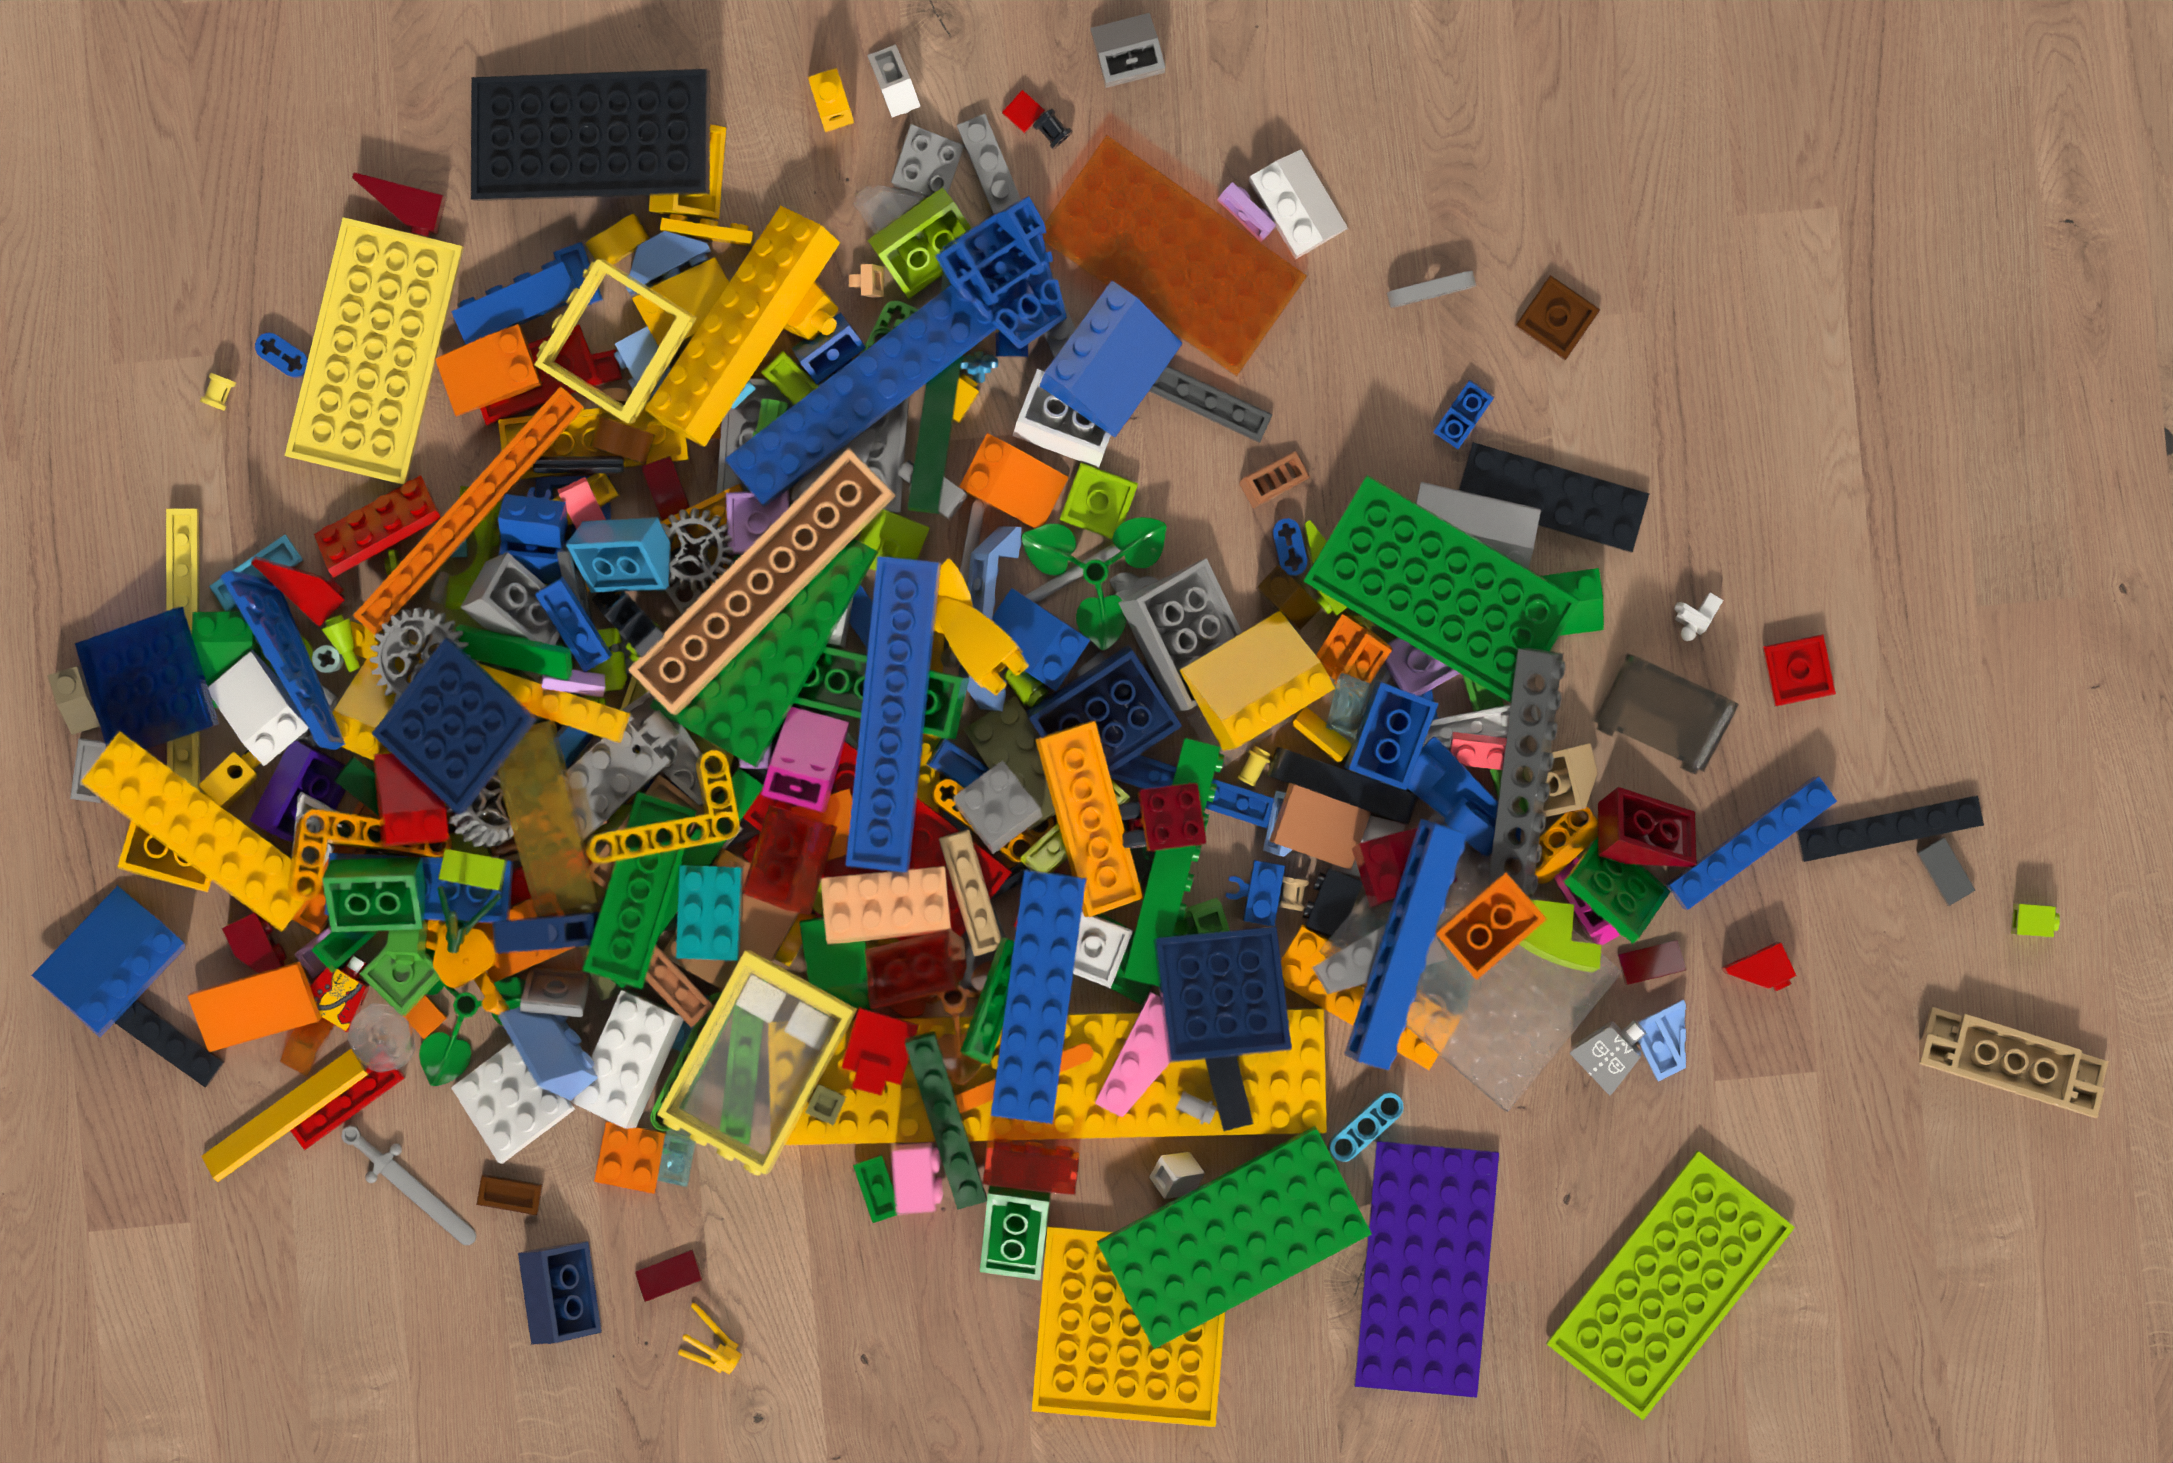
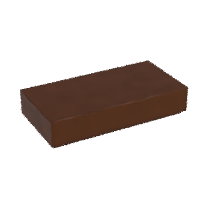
[476,1174,543,1215]

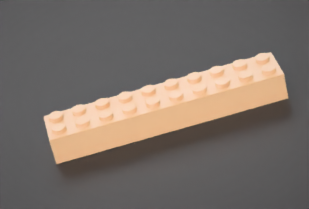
[628,449,896,715]

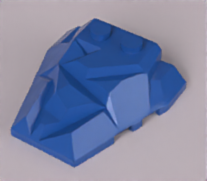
[935,196,1067,349]

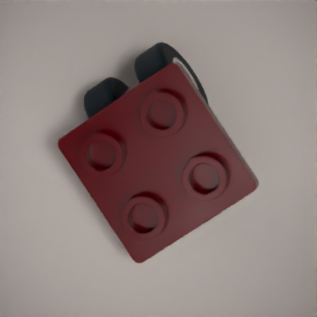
[1118,783,1207,851]

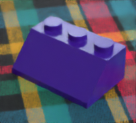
[250,740,346,843]

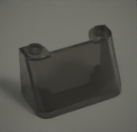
[1591,653,1739,775]

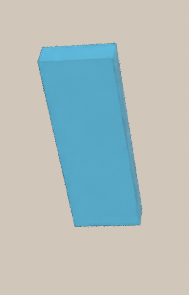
[209,535,304,611]

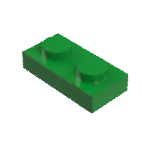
[853,1155,899,1223]

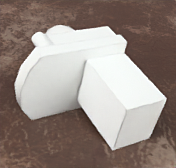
[1674,593,1723,641]

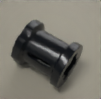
[1033,108,1073,149]

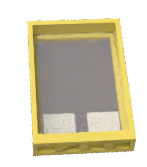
[657,950,858,1176]

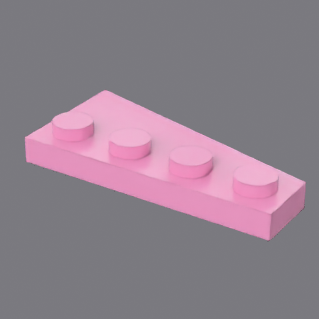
[1095,993,1169,1117]

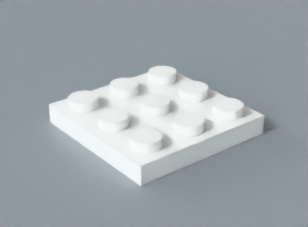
[451,1042,575,1163]

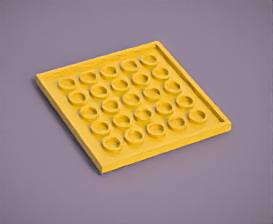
[1032,1226,1225,1427]

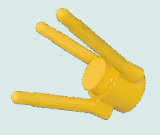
[678,1303,742,1375]

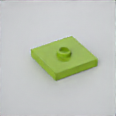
[1060,462,1138,539]

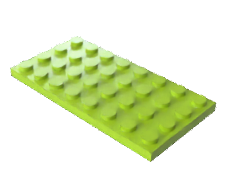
[1546,1150,1795,1420]

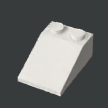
[206,650,309,766]

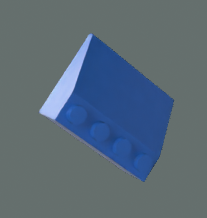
[1039,281,1183,438]
[31,885,186,1038]

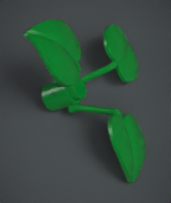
[1022,517,1167,650]
[419,947,526,1086]

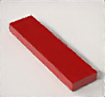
[290,1053,405,1151]

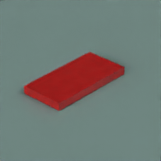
[480,324,601,426]

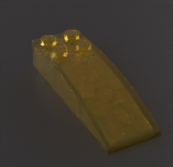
[498,721,598,917]

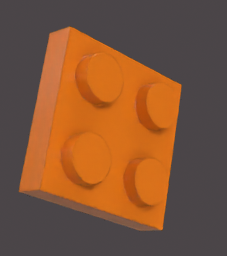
[594,1121,667,1194]

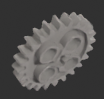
[370,608,470,703]

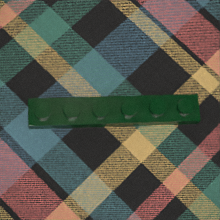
[905,1031,987,1210]

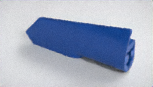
[1407,736,1521,859]

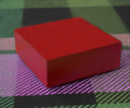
[1002,90,1045,134]
[587,349,623,386]

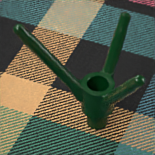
[437,886,502,953]

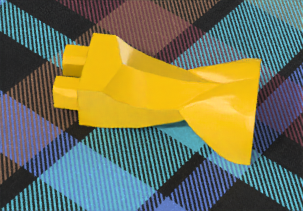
[934,558,1029,695]

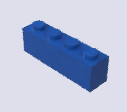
[451,260,579,345]

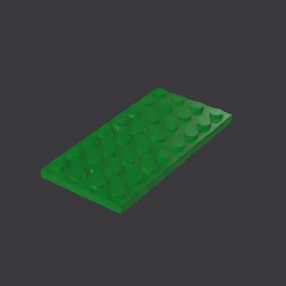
[1303,475,1580,703]
[650,502,878,768]
[1097,1126,1372,1349]

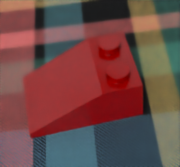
[373,753,449,847]

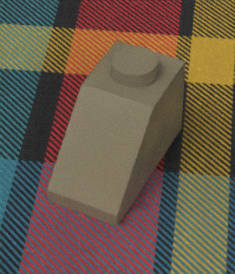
[47,666,102,735]

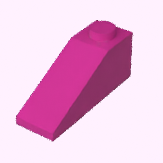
[1553,856,1620,945]

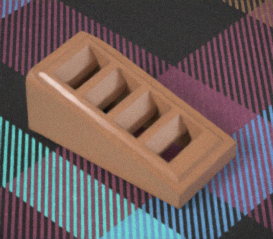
[1239,451,1310,509]

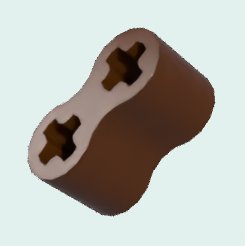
[590,417,655,464]

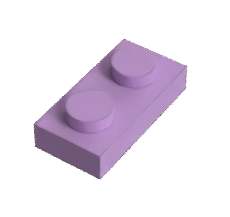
[1217,182,1276,242]

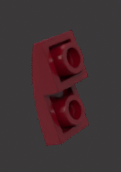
[641,456,690,521]

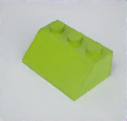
[867,187,971,299]

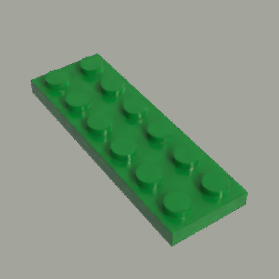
[581,792,696,989]

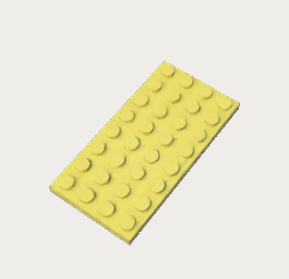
[285,217,464,485]

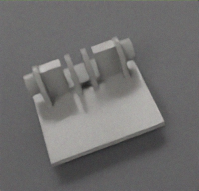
[891,124,964,197]

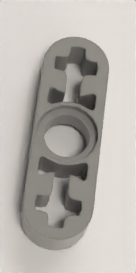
[1387,271,1476,308]

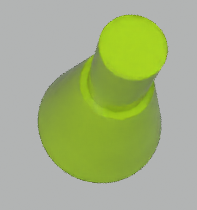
[321,614,360,672]

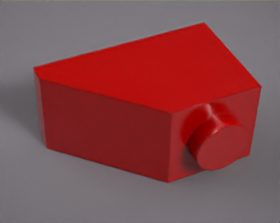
[1721,942,1797,991]

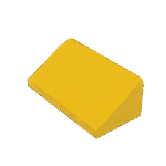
[1292,707,1352,762]

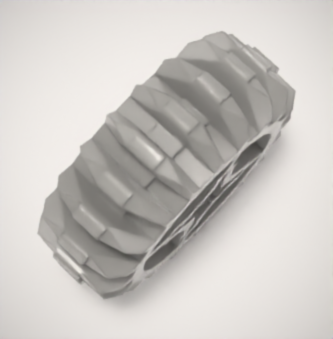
[661,508,735,592]
[446,772,524,848]

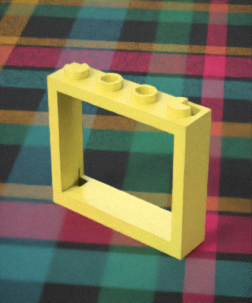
[535,259,697,423]

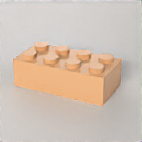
[821,867,951,944]

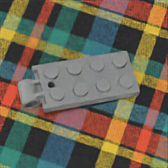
[536,710,680,846]

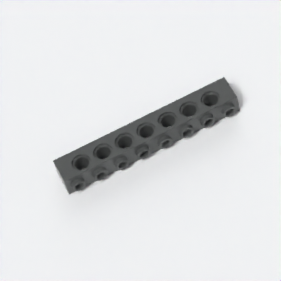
[1488,648,1565,898]

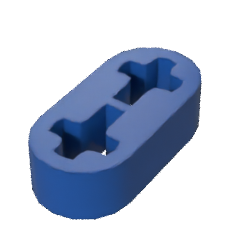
[255,333,308,378]
[1273,518,1307,576]

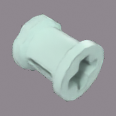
[312,645,344,673]

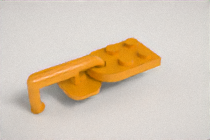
[424,920,509,1015]

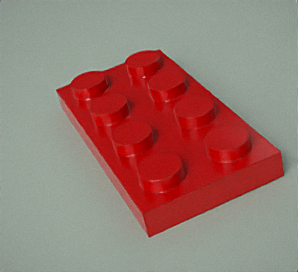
[314,475,441,578]

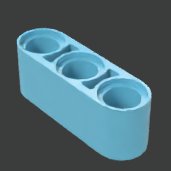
[1329,1091,1404,1162]

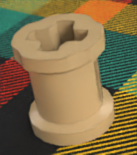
[1278,876,1309,911]

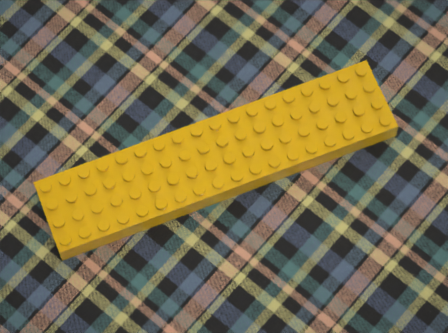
[768,1008,1327,1145]

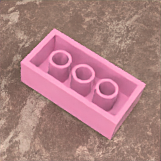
[892,1142,943,1214]

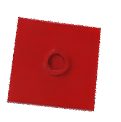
[1762,634,1836,707]

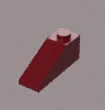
[352,172,447,237]

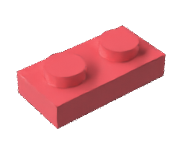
[1449,732,1507,770]

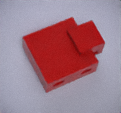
[841,1007,919,1096]

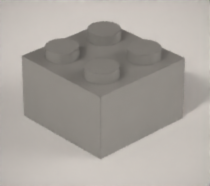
[953,760,1042,854]

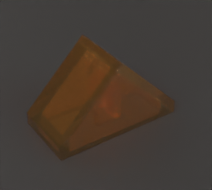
[280,1017,335,1077]

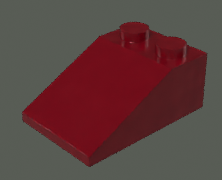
[1598,787,1697,867]
[1352,823,1458,907]

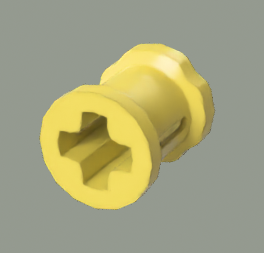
[200,373,236,411]

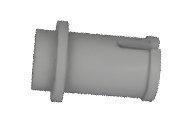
[1176,1091,1217,1124]

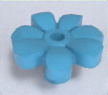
[961,351,998,383]

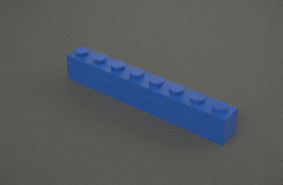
[1344,819,1466,1070]

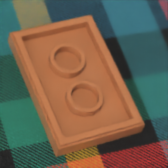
[1269,783,1371,870]

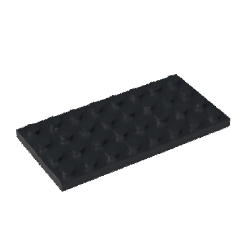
[471,69,710,201]

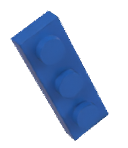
[535,577,612,672]

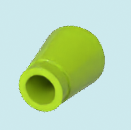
[1003,669,1049,708]

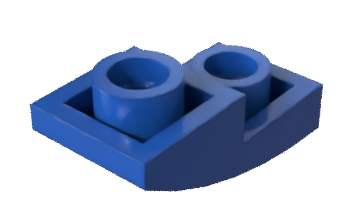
[1433,379,1494,449]

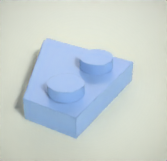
[1637,1000,1686,1082]

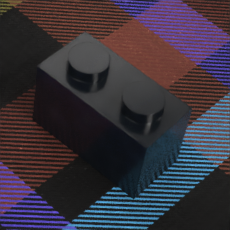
[1302,868,1363,939]

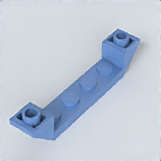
[958,526,1022,711]

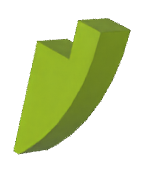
[1518,899,1602,973]

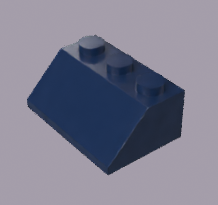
[518,1241,602,1345]

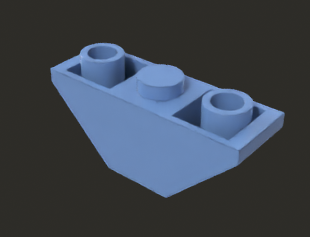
[626,231,711,296]

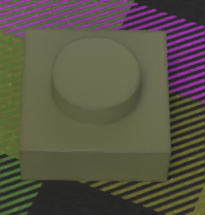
[805,1084,847,1125]

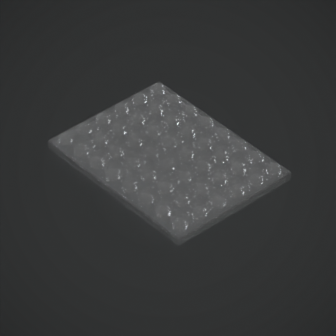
[1319,812,1623,1112]

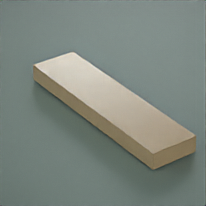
[939,829,1001,956]

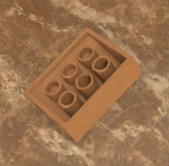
[663,848,809,999]

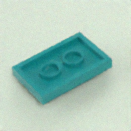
[676,865,743,961]

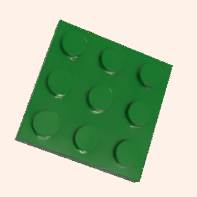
[1564,836,1671,944]

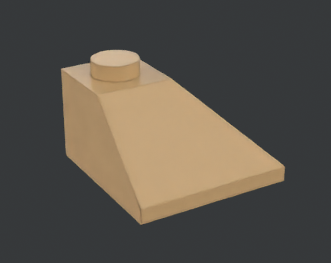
[1524,743,1597,817]

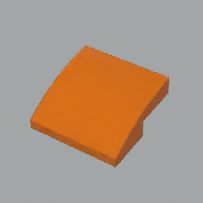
[1316,611,1393,696]

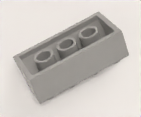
[1416,482,1541,569]

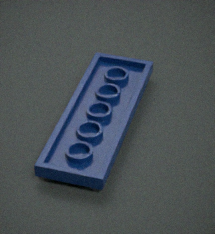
[325,853,514,923]

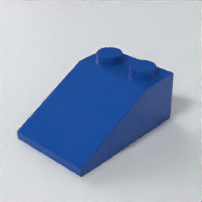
[992,587,1090,691]

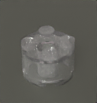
[348,1003,415,1072]

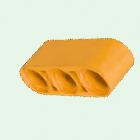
[1535,807,1598,884]

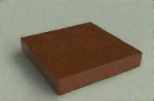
[1515,275,1601,361]

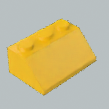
[649,124,726,219]

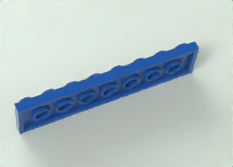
[991,870,1086,1124]

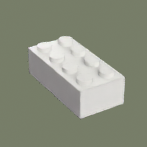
[571,990,684,1129]

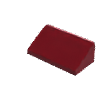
[1618,940,1686,985]
[635,1249,703,1302]

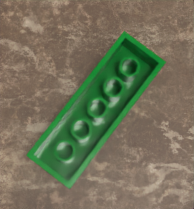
[794,646,969,739]

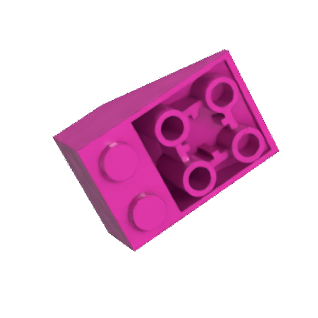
[761,707,850,812]

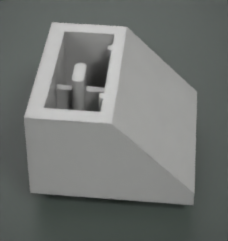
[1090,13,1166,88]

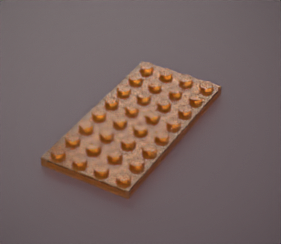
[1042,135,1307,377]

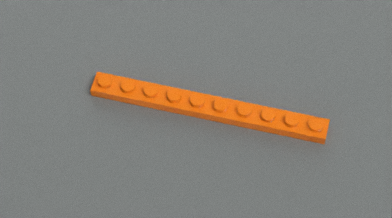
[353,387,584,635]

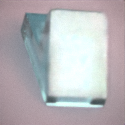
[657,1131,698,1187]

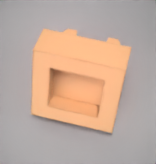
[849,264,884,298]

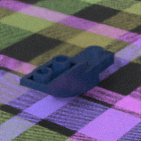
[493,911,600,953]

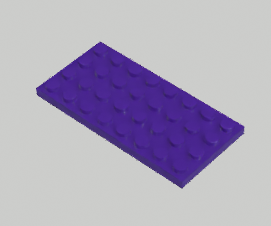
[1354,1141,1499,1398]

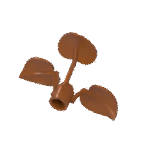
[880,960,993,1084]

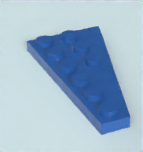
[220,570,345,750]

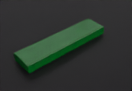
[455,624,572,680]
[960,937,1015,1064]

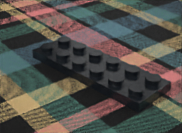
[1459,442,1650,553]

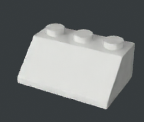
[1249,149,1348,260]
[1013,369,1111,468]

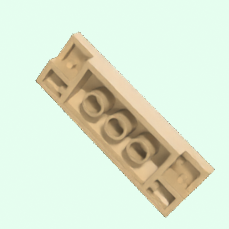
[1919,1007,2109,1118]

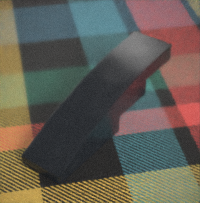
[591,591,664,657]

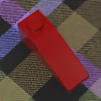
[251,556,345,627]

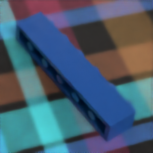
[1665,776,1837,910]

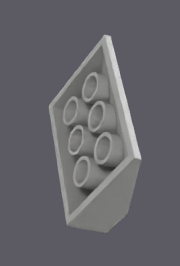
[1119,558,1242,712]

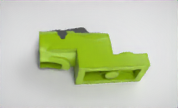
[582,628,633,705]

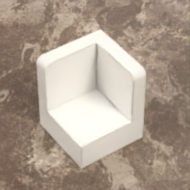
[1149,1152,1205,1199]

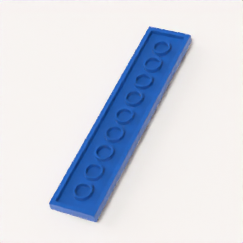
[725,285,997,508]
[846,556,941,872]

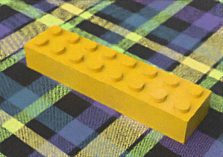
[645,205,840,447]
[81,731,311,932]

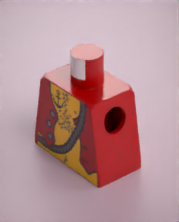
[310,954,370,1032]

